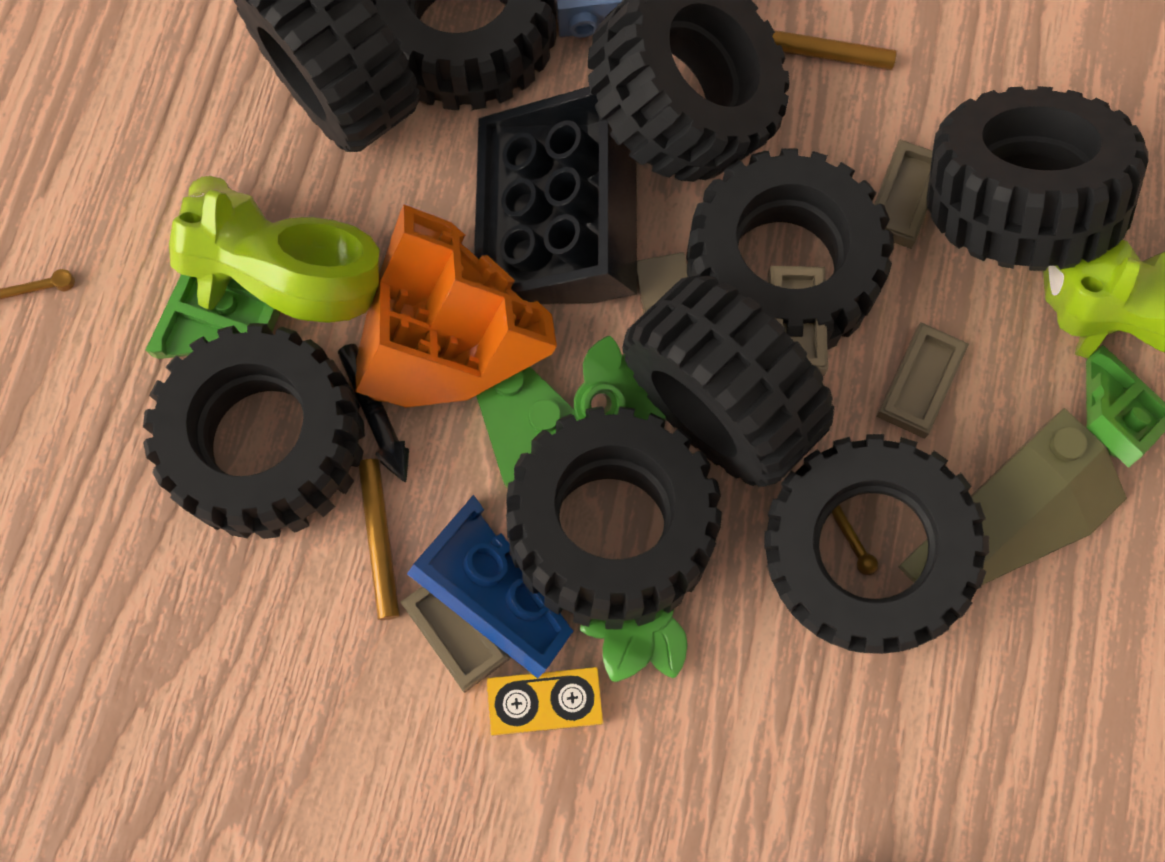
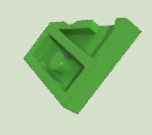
[146,274,281,359]
[1086,345,1165,468]
[476,367,579,489]

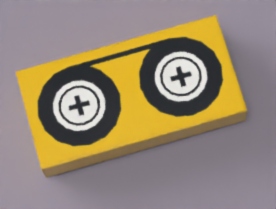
[487,667,603,736]

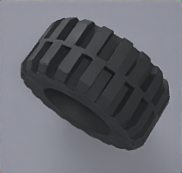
[234,0,420,152]
[371,0,557,111]
[588,0,790,182]
[926,86,1149,271]
[686,148,894,350]
[622,275,835,487]
[143,323,365,539]
[506,406,722,629]
[764,434,989,654]

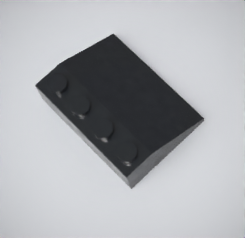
[474,86,637,304]

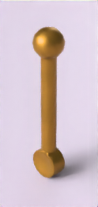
[0,269,75,299]
[831,505,878,575]

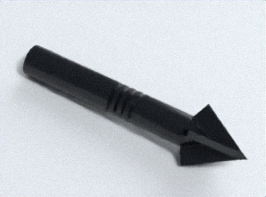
[338,344,409,482]

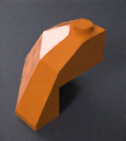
[355,204,557,408]

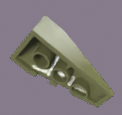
[898,408,1127,585]

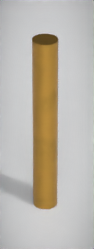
[772,30,897,70]
[358,459,400,620]

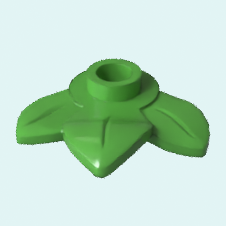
[574,336,666,420]
[580,609,688,682]

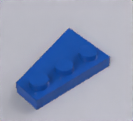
[407,495,573,678]

